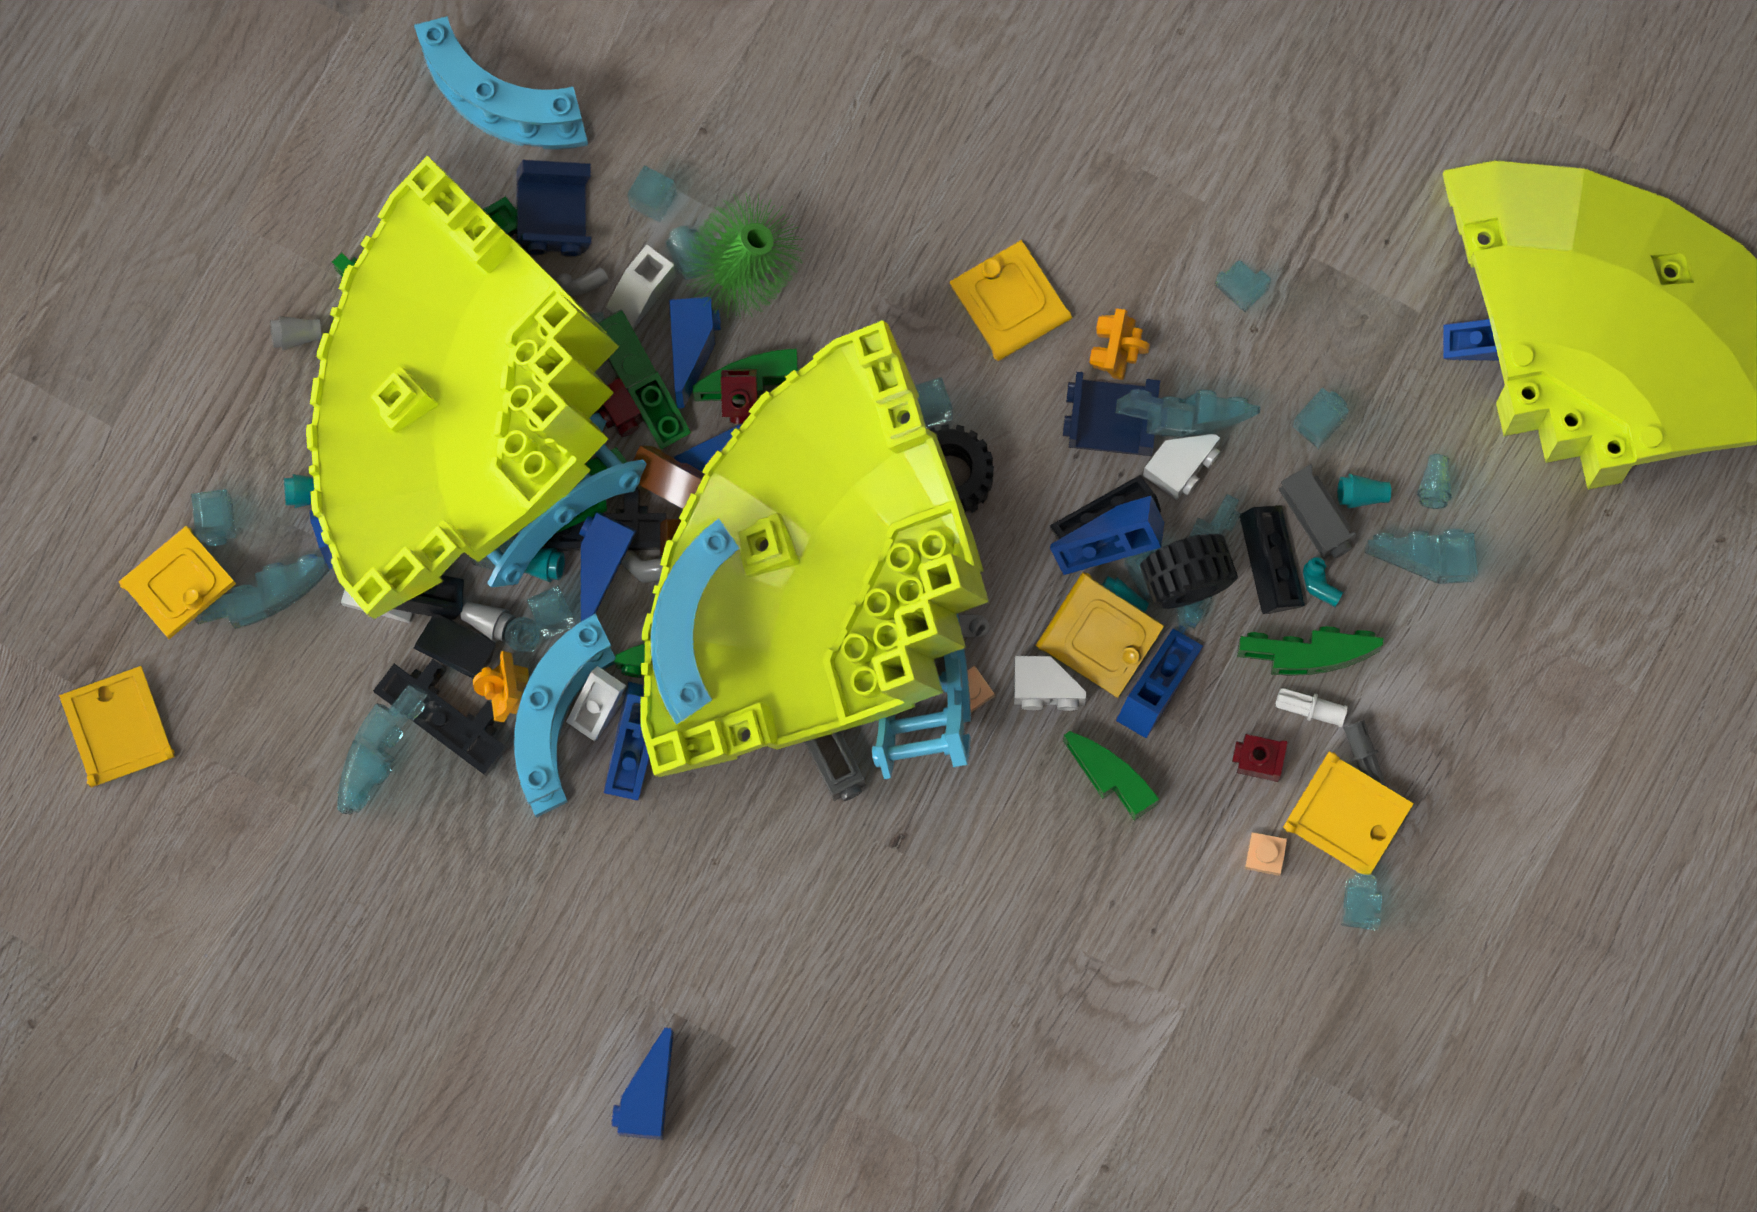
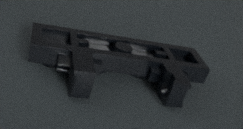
[541,487,667,551]
[373,659,507,776]

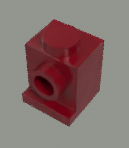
[720,369,758,424]
[598,378,643,437]
[1232,734,1288,782]

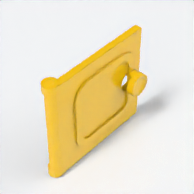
[949,240,1072,362]
[118,526,236,639]
[1036,571,1165,698]
[59,666,175,788]
[1283,751,1414,878]

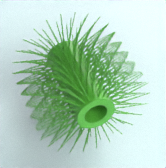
[683,194,805,319]

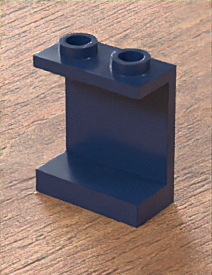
[516,159,592,257]
[1063,372,1160,457]

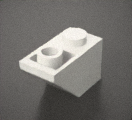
[606,245,676,330]
[1143,434,1221,501]
[1014,656,1086,711]

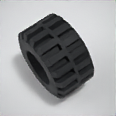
[929,424,994,513]
[1140,533,1238,609]

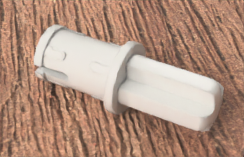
[1276,688,1348,727]

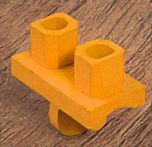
[1089,309,1150,380]
[473,651,529,723]

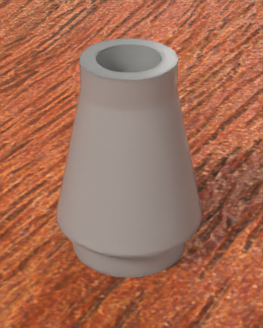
[270,316,322,351]
[461,601,516,642]

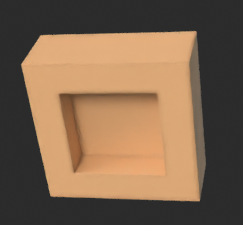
[967,665,995,712]
[1245,832,1287,876]

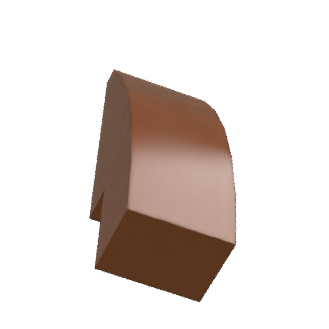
[633,445,705,509]

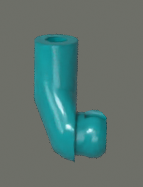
[1303,557,1344,608]

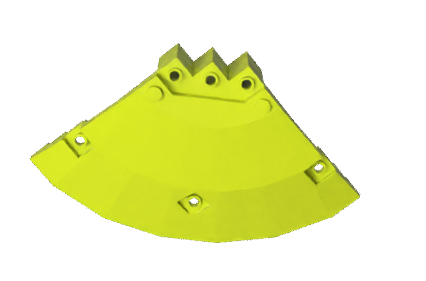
[306,156,619,619]
[1443,161,1757,489]
[640,320,989,777]

